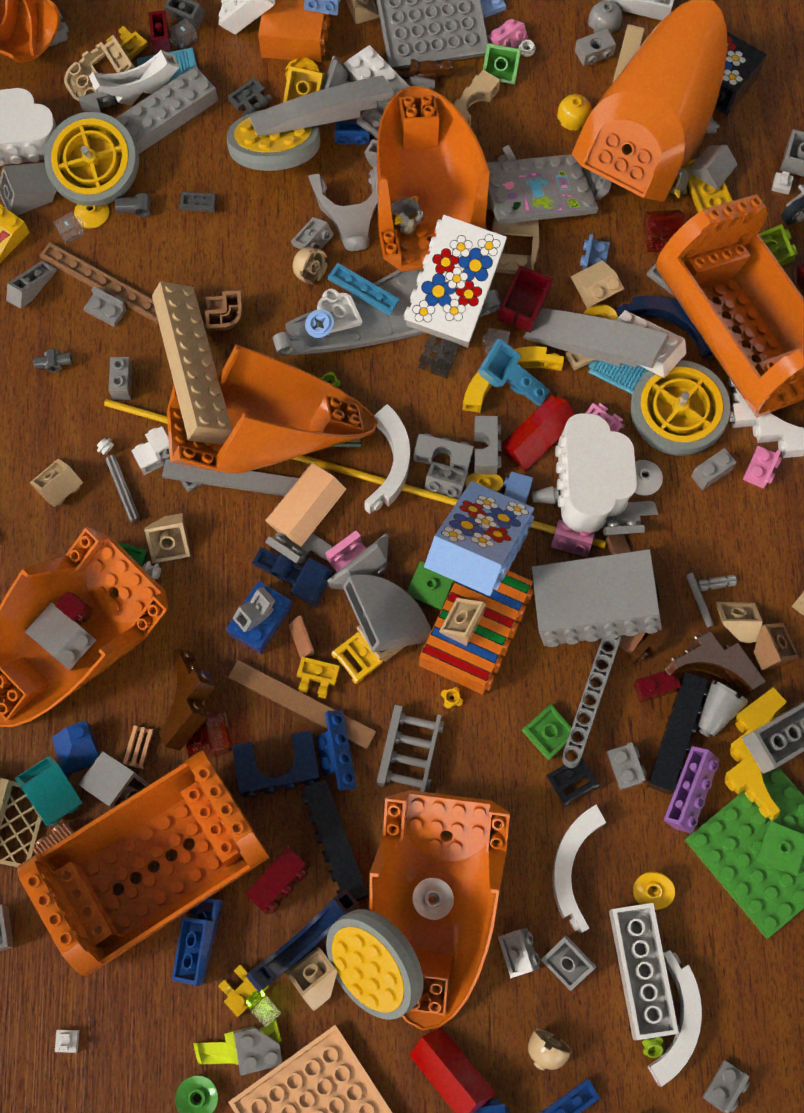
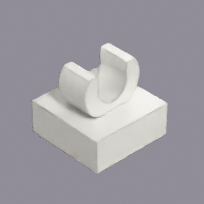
[498,145,517,161]
[771,171,793,195]
[55,1030,80,1053]

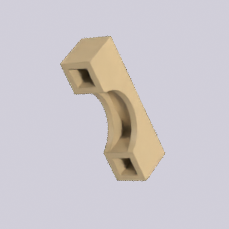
[453,70,500,126]

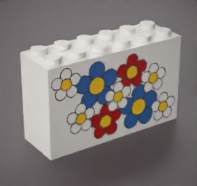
[404,215,507,348]

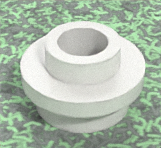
[519,40,536,57]
[97,438,114,455]

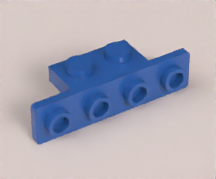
[317,710,357,790]

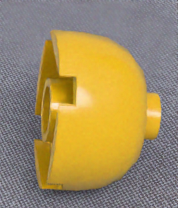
[557,94,592,131]

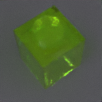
[245,990,282,1027]

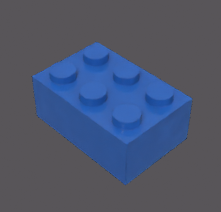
[226,581,293,654]

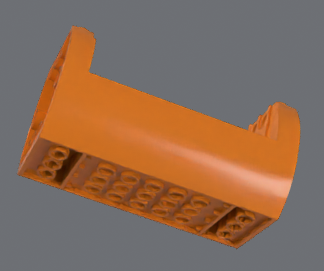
[656,194,804,418]
[17,750,270,977]

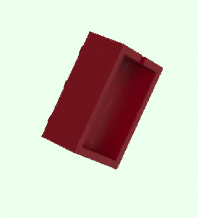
[497,265,553,333]
[245,847,308,915]

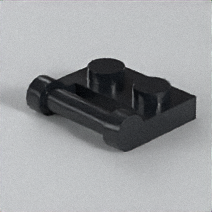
[546,757,600,808]

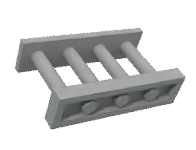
[377,705,444,792]

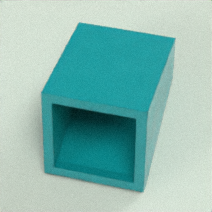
[15,756,82,826]

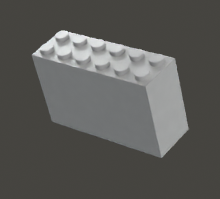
[532,549,662,647]

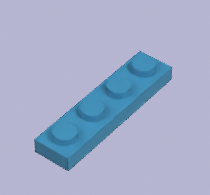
[328,263,400,316]

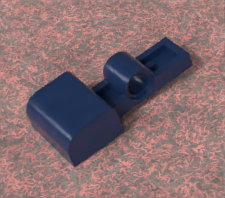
[252,547,334,608]

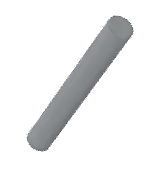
[686,573,715,629]

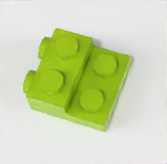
[759,224,798,266]

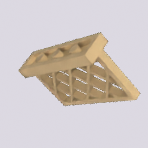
[0,778,42,867]

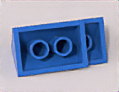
[172,898,224,986]

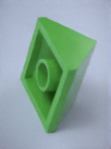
[483,43,521,85]

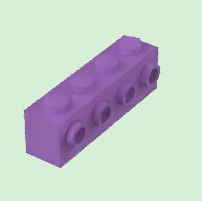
[664,746,720,834]

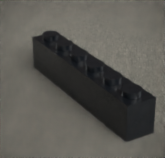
[647,672,709,795]
[301,779,369,901]

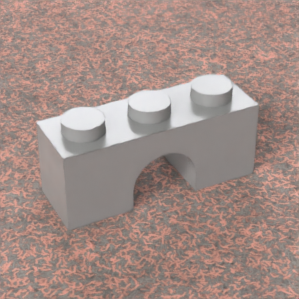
[474,416,501,475]
[413,434,474,471]

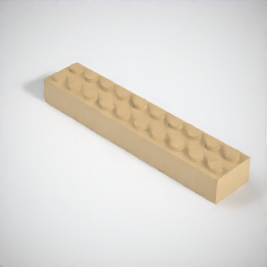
[152,281,232,444]

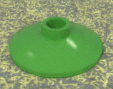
[175,1076,218,1113]

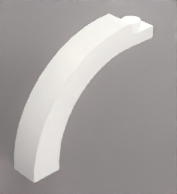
[365,404,410,514]
[552,805,606,933]
[647,950,702,1087]

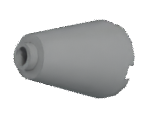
[697,680,748,738]

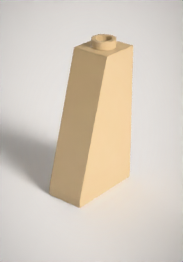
[613,24,645,82]

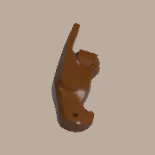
[394,59,454,80]

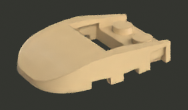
[64,35,136,101]
[491,217,540,274]

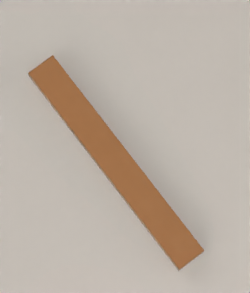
[39,242,159,324]
[228,660,376,750]

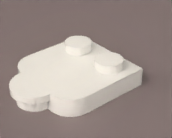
[317,289,363,333]

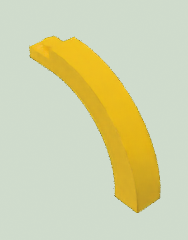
[462,346,564,413]

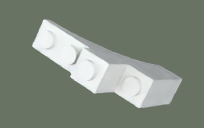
[89,50,180,106]

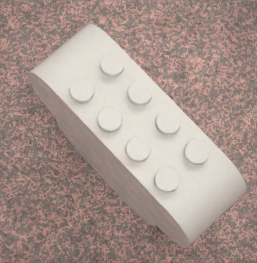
[0,88,57,166]
[555,413,637,533]

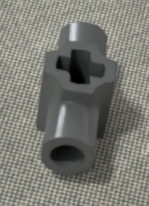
[33,349,73,373]

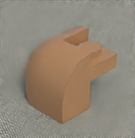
[205,290,243,332]

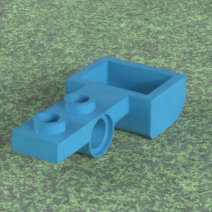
[478,339,550,406]

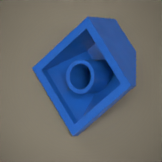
[52,720,100,775]

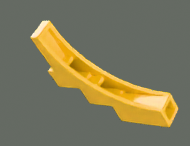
[725,687,787,821]

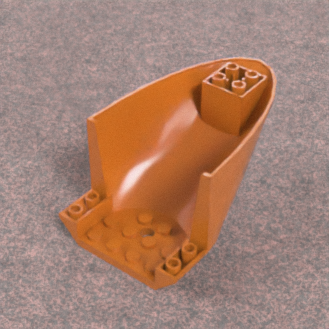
[572,0,727,202]
[377,86,490,271]
[167,344,378,473]
[0,527,168,727]
[369,790,510,1031]

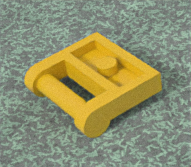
[331,632,383,684]

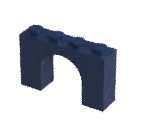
[232,730,321,798]

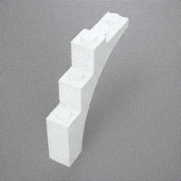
[728,378,804,458]

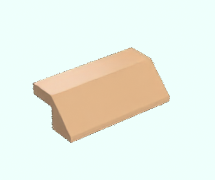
[265,463,346,547]

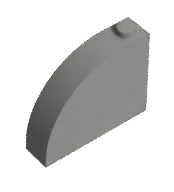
[343,575,432,653]

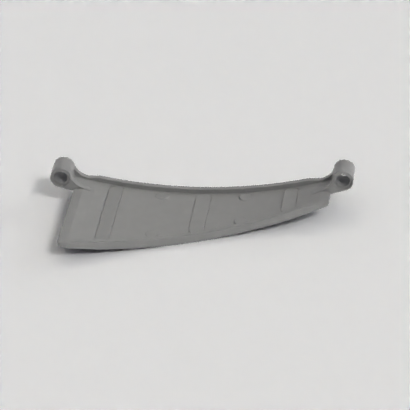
[272,270,502,355]

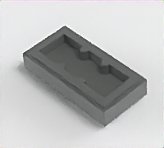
[179,192,217,213]

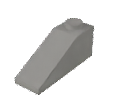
[6,260,56,309]

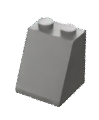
[0,163,57,216]
[78,751,150,808]

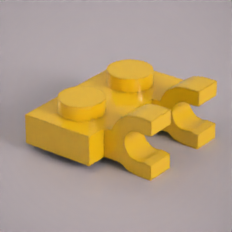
[106,26,148,60]
[297,657,340,700]
[218,965,269,1017]

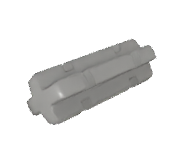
[698,575,737,591]

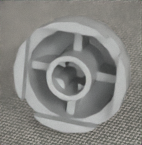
[588,0,622,35]

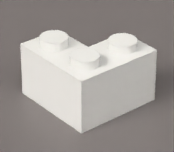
[131,426,170,475]

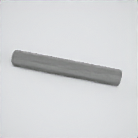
[106,455,140,523]

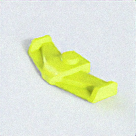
[193,1019,282,1065]

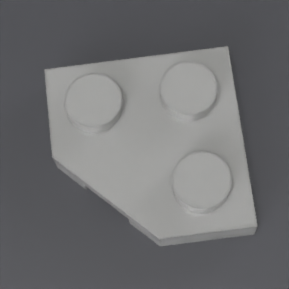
[233,1026,282,1075]

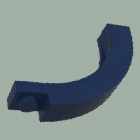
[616,295,714,359]
[246,889,360,992]

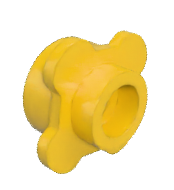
[441,687,463,709]

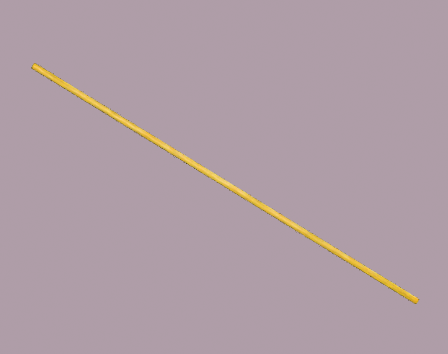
[104,399,606,548]

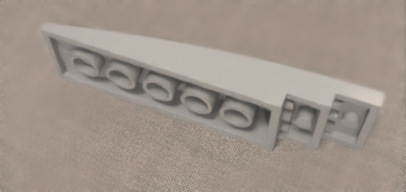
[249,75,394,136]
[524,308,669,368]

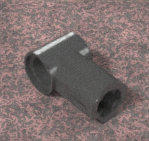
[115,193,151,217]

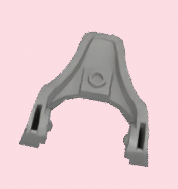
[308,166,378,251]

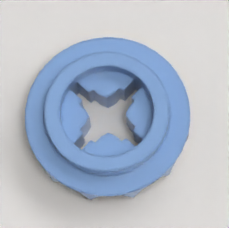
[305,309,335,339]

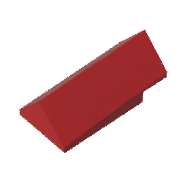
[501,395,575,472]
[409,1027,496,1113]

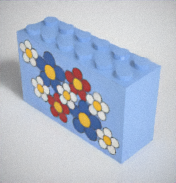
[424,481,535,596]

